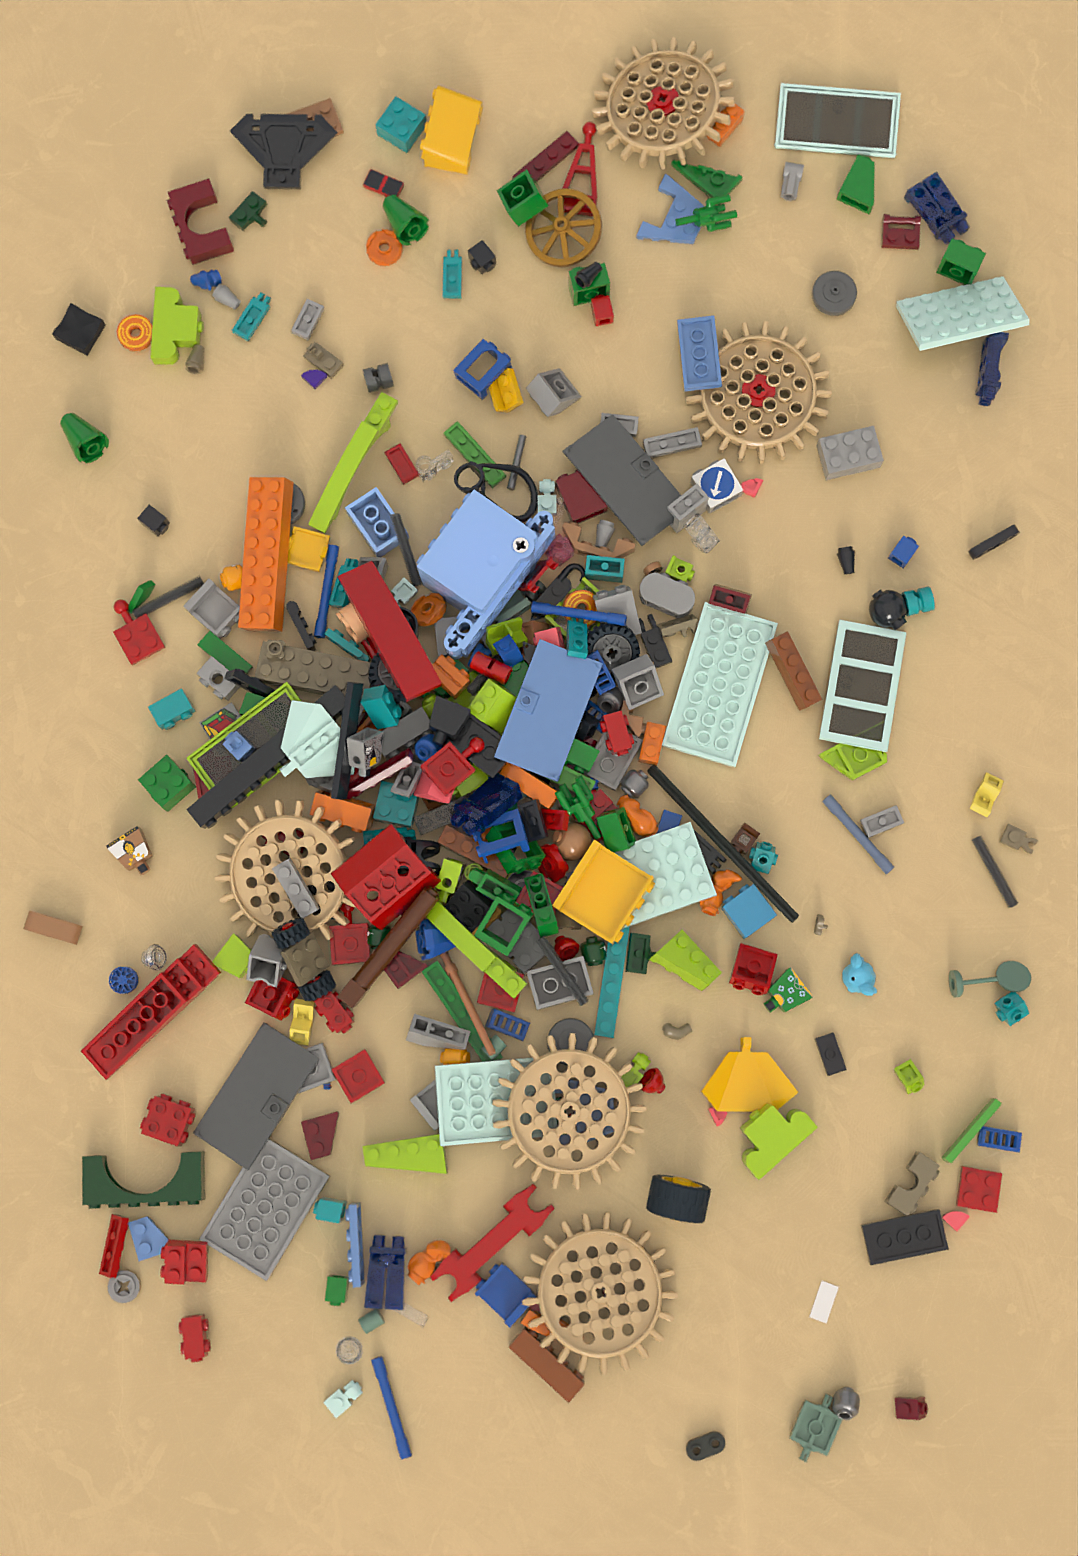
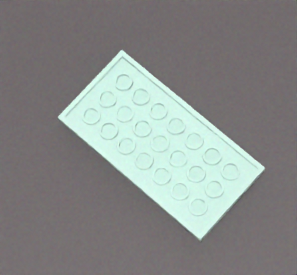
[662,602,778,768]

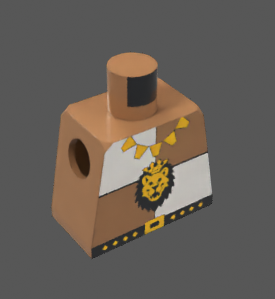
[106,826,152,875]

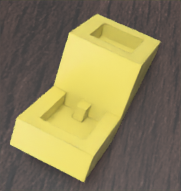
[970,772,1004,817]
[289,998,315,1046]

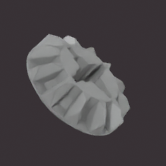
[108,1270,140,1303]

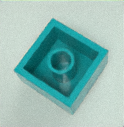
[375,96,427,153]
[373,781,419,829]

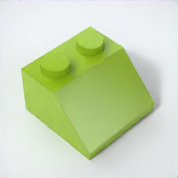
[468,679,517,733]

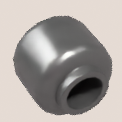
[597,687,624,714]
[621,770,649,798]
[832,1387,860,1420]

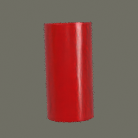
[470,651,513,685]

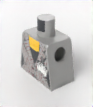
[347,727,384,777]

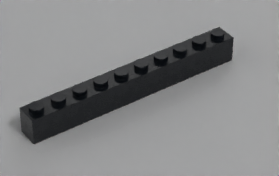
[186,685,345,829]

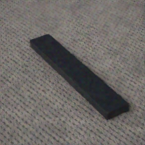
[331,682,363,799]

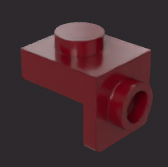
[895,1396,928,1420]

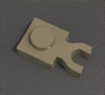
[1000,824,1038,854]

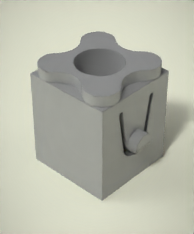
[246,934,287,987]

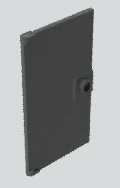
[562,414,681,546]
[193,1022,320,1170]

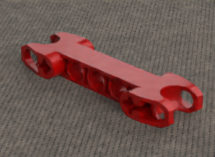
[430,1184,555,1302]

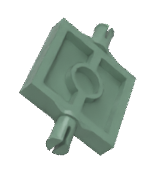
[789,1394,842,1462]

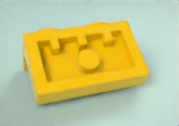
[488,368,524,412]

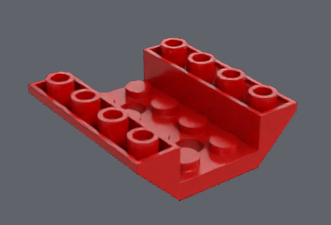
[331,823,441,930]

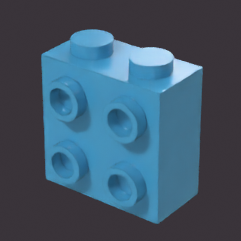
[721,884,777,939]

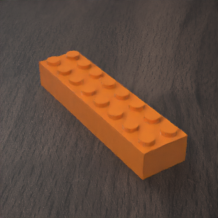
[238,477,294,632]

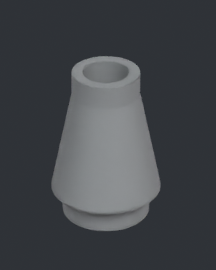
[212,284,241,310]
[595,520,615,548]

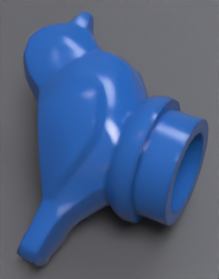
[190,270,222,291]

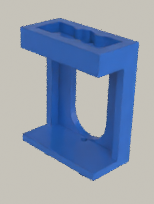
[453,339,513,400]
[472,809,530,864]

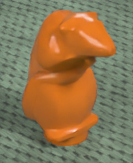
[617,795,659,837]
[699,869,742,916]
[408,1240,451,1285]

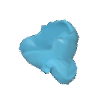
[842,953,877,996]

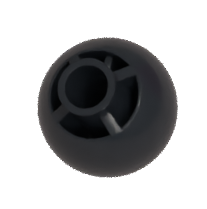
[869,589,907,631]

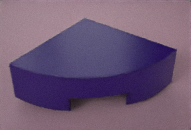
[301,370,328,389]

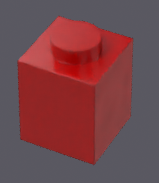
[591,295,614,327]

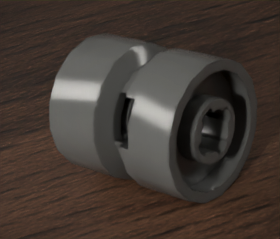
[362,363,394,393]

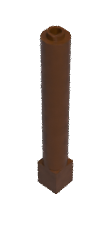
[337,887,440,1009]

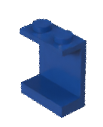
[475,1262,537,1327]

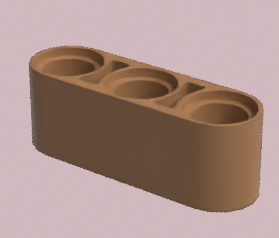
[23,911,83,945]

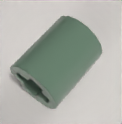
[481,1034,507,1060]
[358,1308,385,1334]

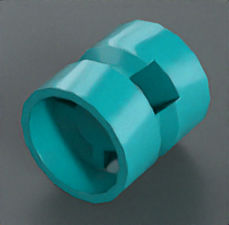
[902,586,935,616]

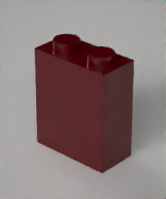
[555,469,608,524]

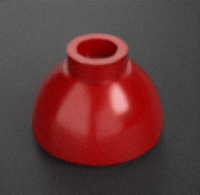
[553,935,580,961]
[639,1067,666,1094]

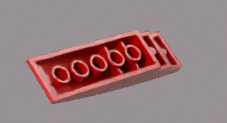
[338,561,442,702]
[81,944,222,1080]

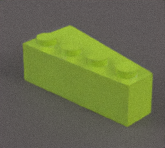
[362,1134,448,1174]

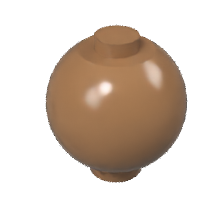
[553,822,593,861]

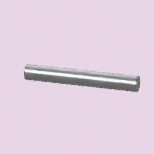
[507,435,526,490]

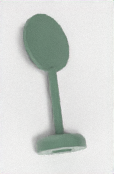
[949,961,1031,998]

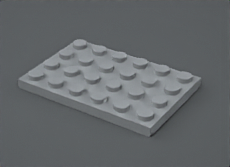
[199,1139,330,1281]

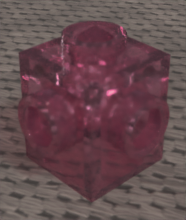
[545,533,574,567]

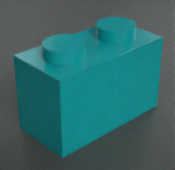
[585,555,625,583]
[361,685,402,730]
[148,688,195,730]
[313,1197,347,1224]

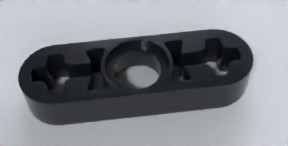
[968,524,1020,560]

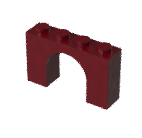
[167,178,234,265]

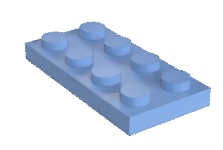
[677,315,722,391]
[345,1202,365,1288]

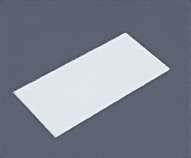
[810,1281,839,1323]

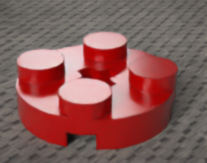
[538,843,569,882]

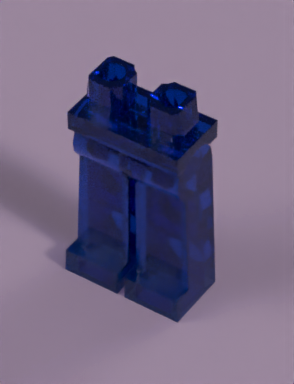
[904,171,970,245]
[975,332,1009,406]
[449,773,523,836]
[364,1235,407,1310]

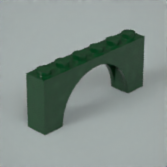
[82,1151,205,1209]

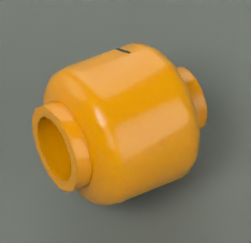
[220,565,243,591]
[440,1048,470,1065]

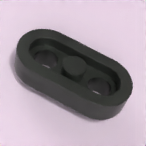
[686,1431,725,1461]

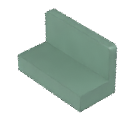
[494,590,531,623]

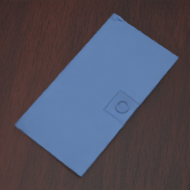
[494,639,603,782]

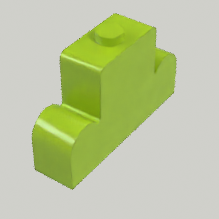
[150,287,204,365]
[740,1103,818,1180]

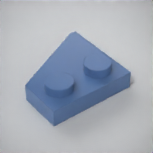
[128,1216,169,1261]

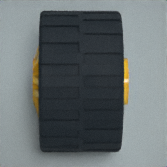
[646,1175,711,1223]

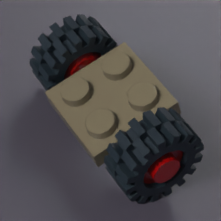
[271,917,336,1001]

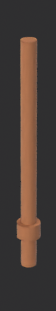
[440,951,496,1056]

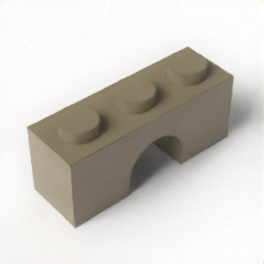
[885,1151,940,1216]

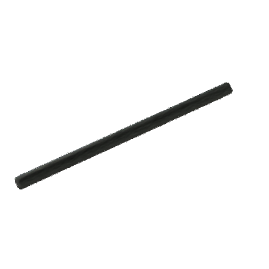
[647,765,799,923]

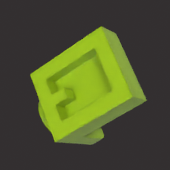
[894,1059,925,1094]

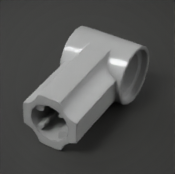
[781,162,804,201]

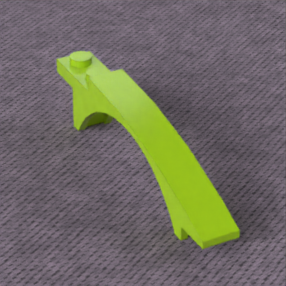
[308,392,398,534]
[426,900,528,998]

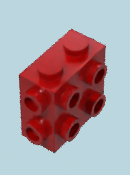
[140,1093,196,1147]

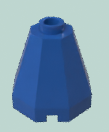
[415,919,456,961]

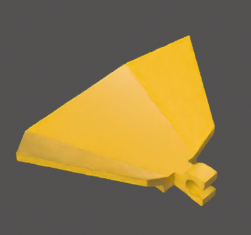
[701,1037,798,1112]

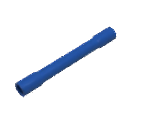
[314,545,339,639]
[531,601,627,626]
[371,1356,412,1459]

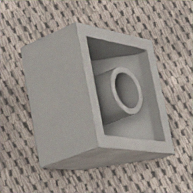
[526,368,581,417]
[612,654,664,710]

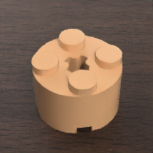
[336,603,369,644]

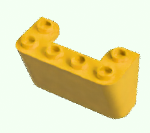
[420,85,483,175]

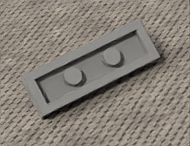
[643,427,702,458]
[272,858,320,918]

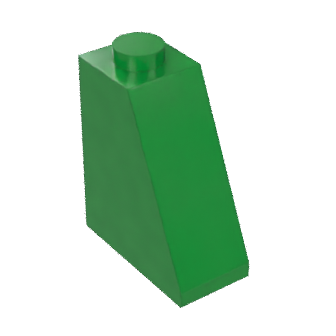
[837,154,875,215]

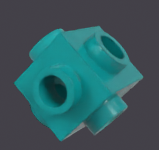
[749,842,778,874]
[995,992,1030,1026]

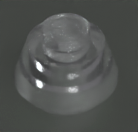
[141,944,167,971]
[336,1336,363,1365]

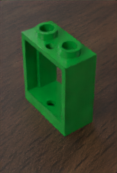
[485,821,546,874]
[474,893,534,956]

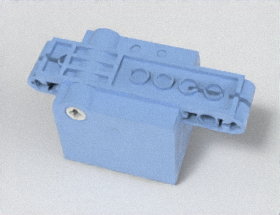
[417,490,556,660]

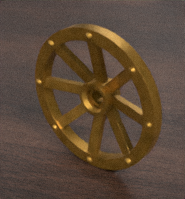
[525,189,602,267]

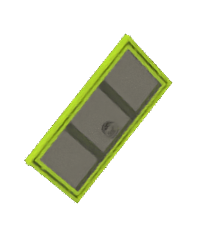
[186,682,302,809]

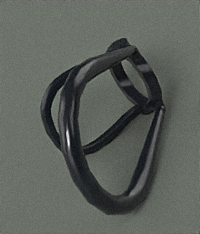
[454,461,538,522]

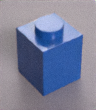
[888,535,919,569]
[493,634,524,667]

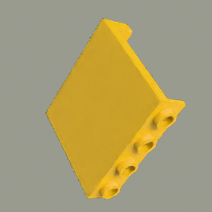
[552,840,656,945]

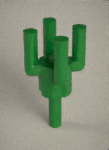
[675,194,737,232]
[554,775,602,839]

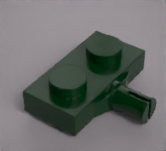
[228,191,267,231]
[625,933,657,974]

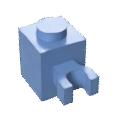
[223,731,256,762]

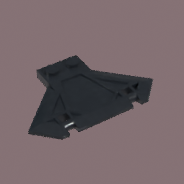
[230,114,338,189]

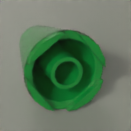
[383,195,429,245]
[60,413,109,463]

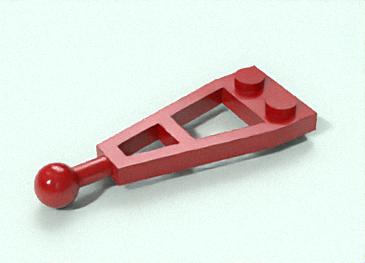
[562,122,597,216]

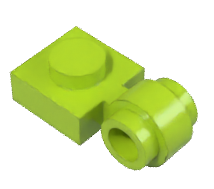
[621,1052,651,1087]

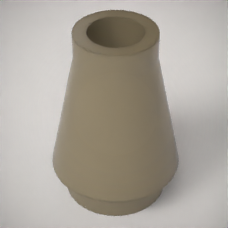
[185,345,204,374]

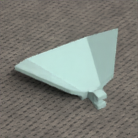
[279,700,355,778]

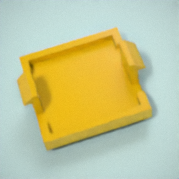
[287,526,330,572]

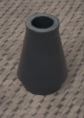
[575,262,602,288]
[837,546,855,575]

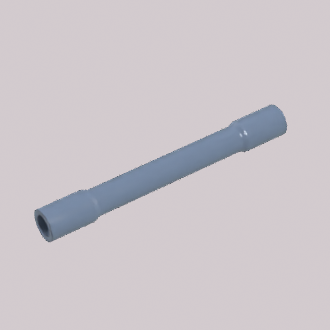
[822,794,894,874]

